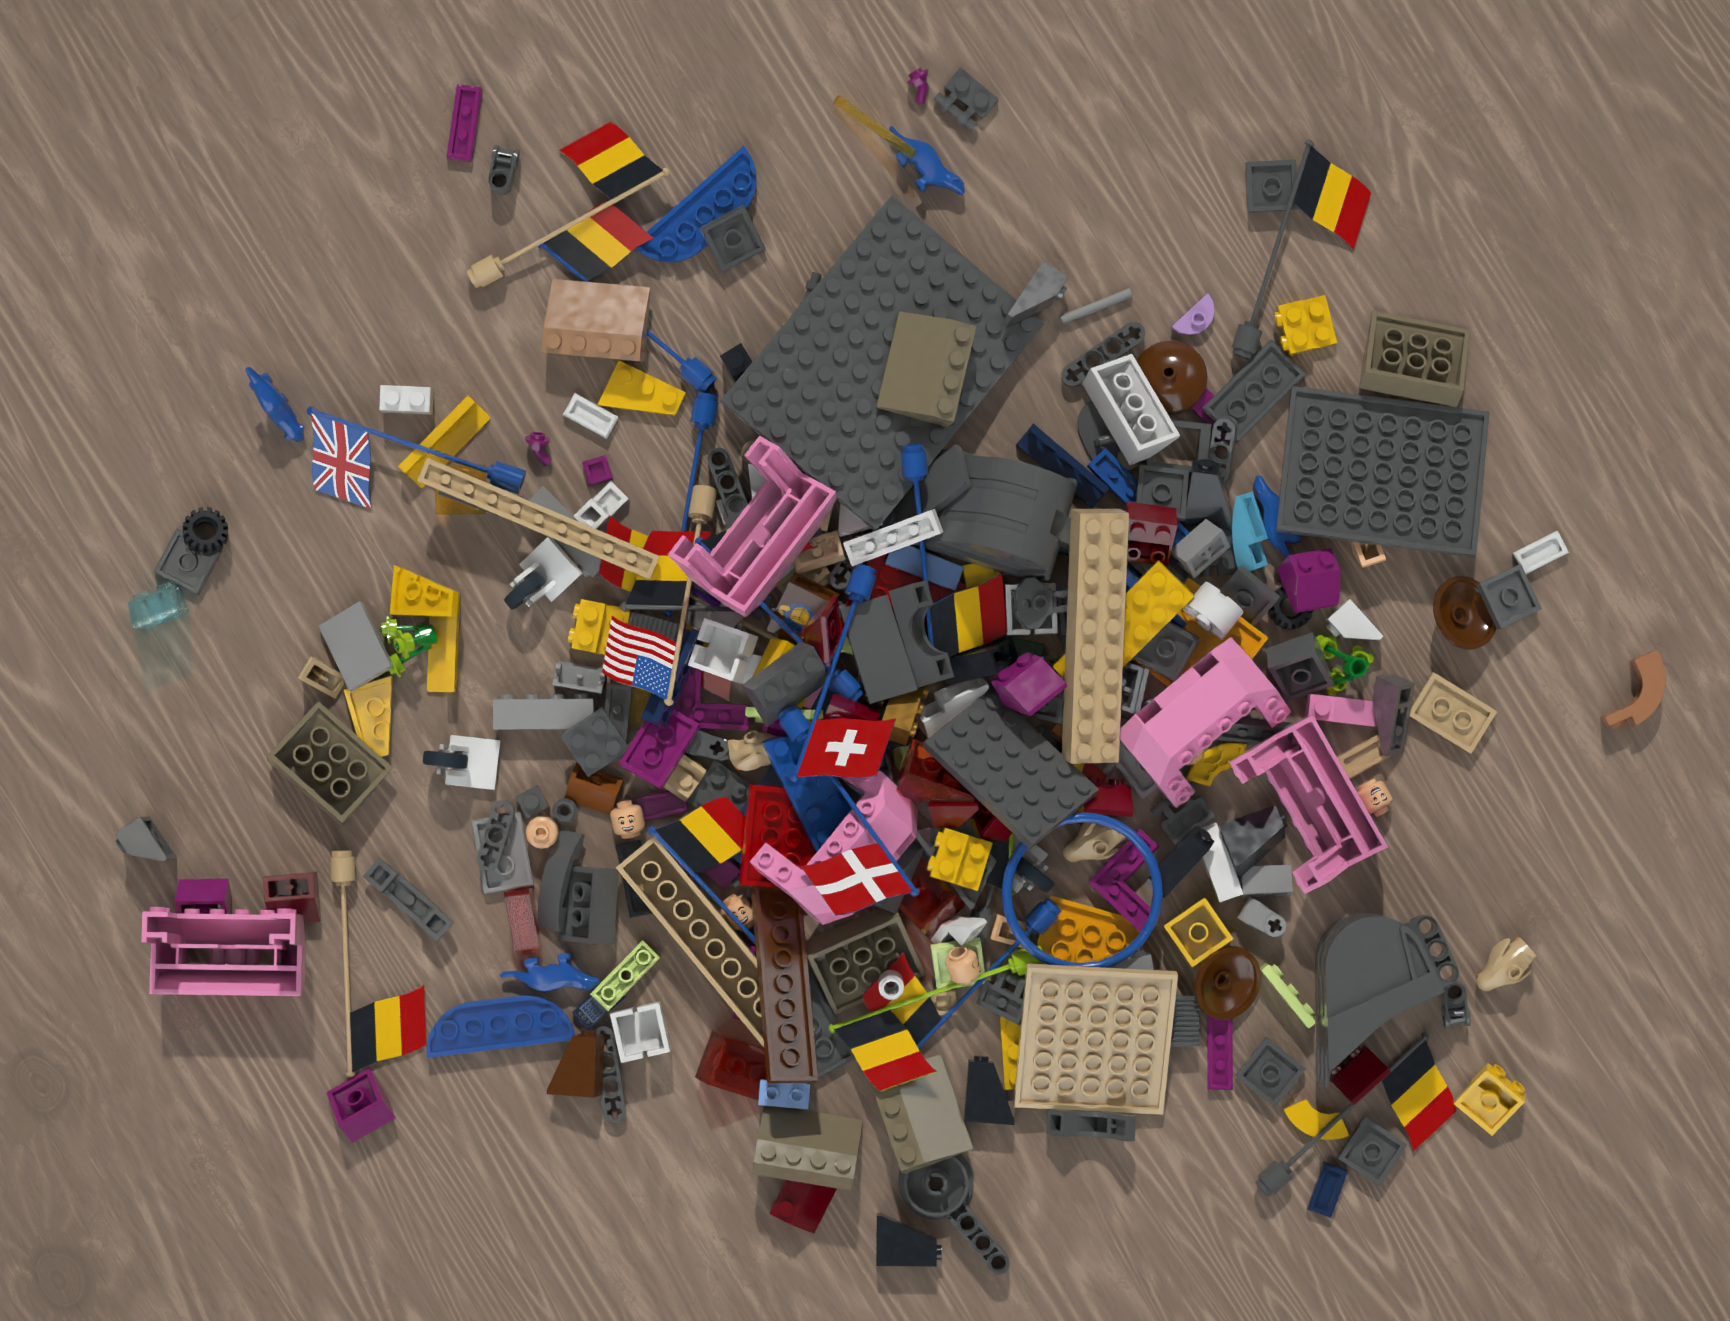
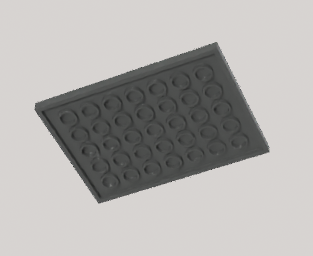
[1275,386,1490,558]

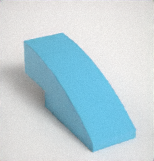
[1232,491,1268,571]

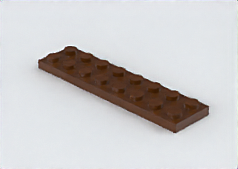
[751,886,818,1083]

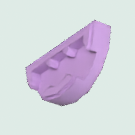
[1171,293,1215,335]

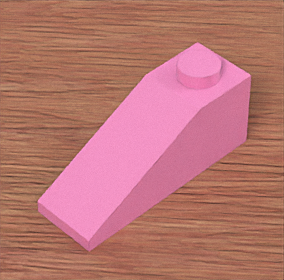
[1305,694,1377,727]

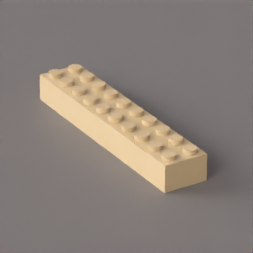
[1062,509,1129,764]
[616,836,815,1047]

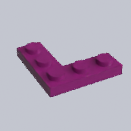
[675,667,750,730]
[1088,829,1160,932]

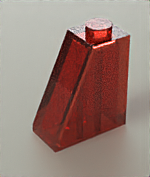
[504,887,542,955]

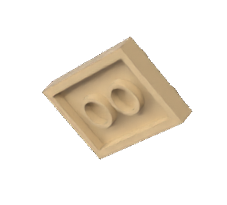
[1409,672,1497,754]

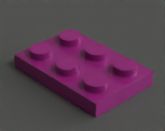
[619,710,701,790]

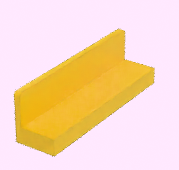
[398,395,491,488]
[427,593,460,693]

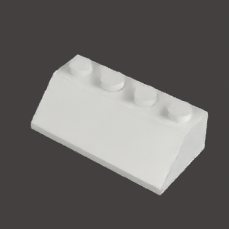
[1082,354,1180,465]

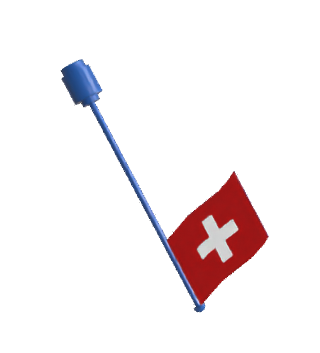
[790,564,896,782]

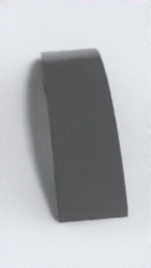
[538,829,585,932]
[363,858,454,942]

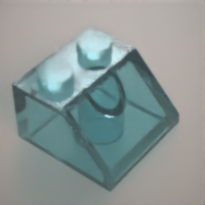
[128,582,189,631]

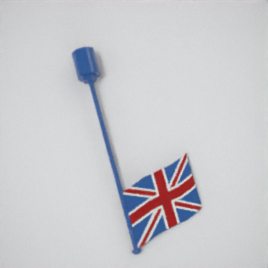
[307,406,526,509]

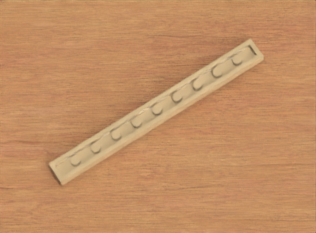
[417,458,659,579]

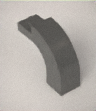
[1046,1109,1136,1141]

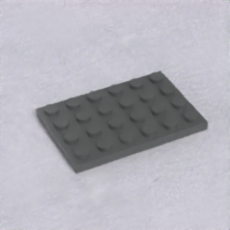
[922,689,1099,849]

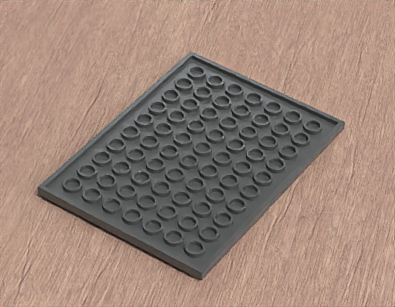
[720,196,1044,531]

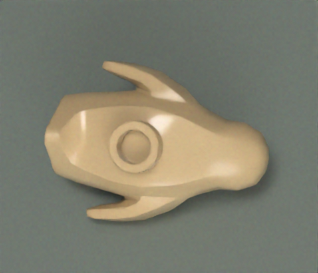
[728,731,777,771]
[1063,814,1126,862]
[1476,937,1537,991]

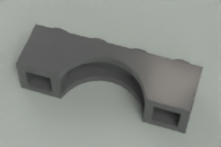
[889,580,954,688]

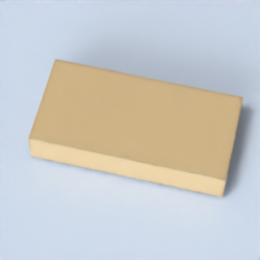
[1337,734,1390,779]

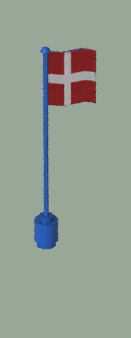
[778,705,920,916]

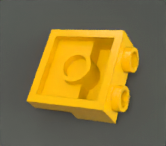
[1274,295,1337,356]
[568,599,631,655]
[927,828,992,891]
[1454,1063,1526,1136]

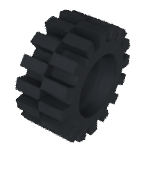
[183,507,228,556]
[1269,586,1314,630]

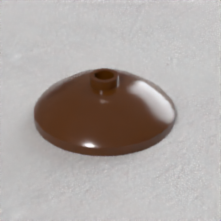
[1137,341,1208,414]
[1433,576,1496,650]
[1194,946,1261,1020]

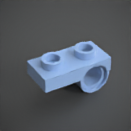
[758,1079,810,1109]

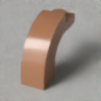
[1601,650,1666,729]

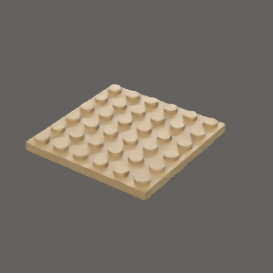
[1013,964,1178,1115]

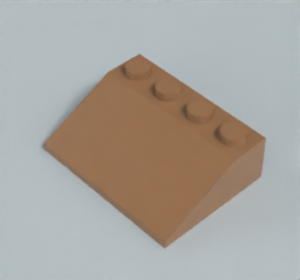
[541,279,651,362]

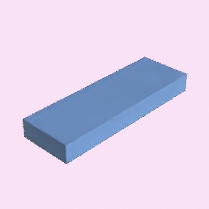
[884,546,964,591]

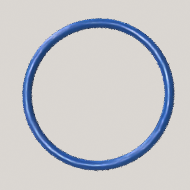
[1002,812,1163,968]

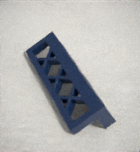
[1016,423,1109,509]
[641,628,704,729]

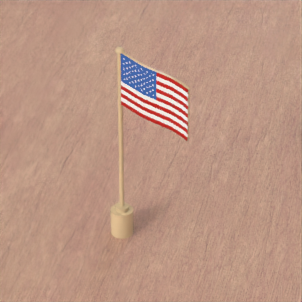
[602,485,717,706]

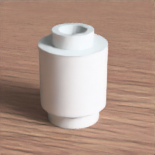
[878,970,904,1000]

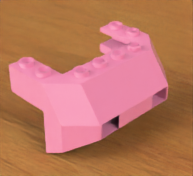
[668,436,836,617]
[1120,637,1291,808]
[1230,714,1388,894]
[750,770,918,925]
[141,907,306,996]

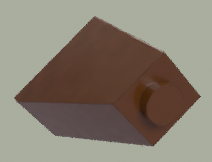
[547,1029,604,1098]

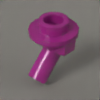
[907,67,929,104]
[525,432,552,467]

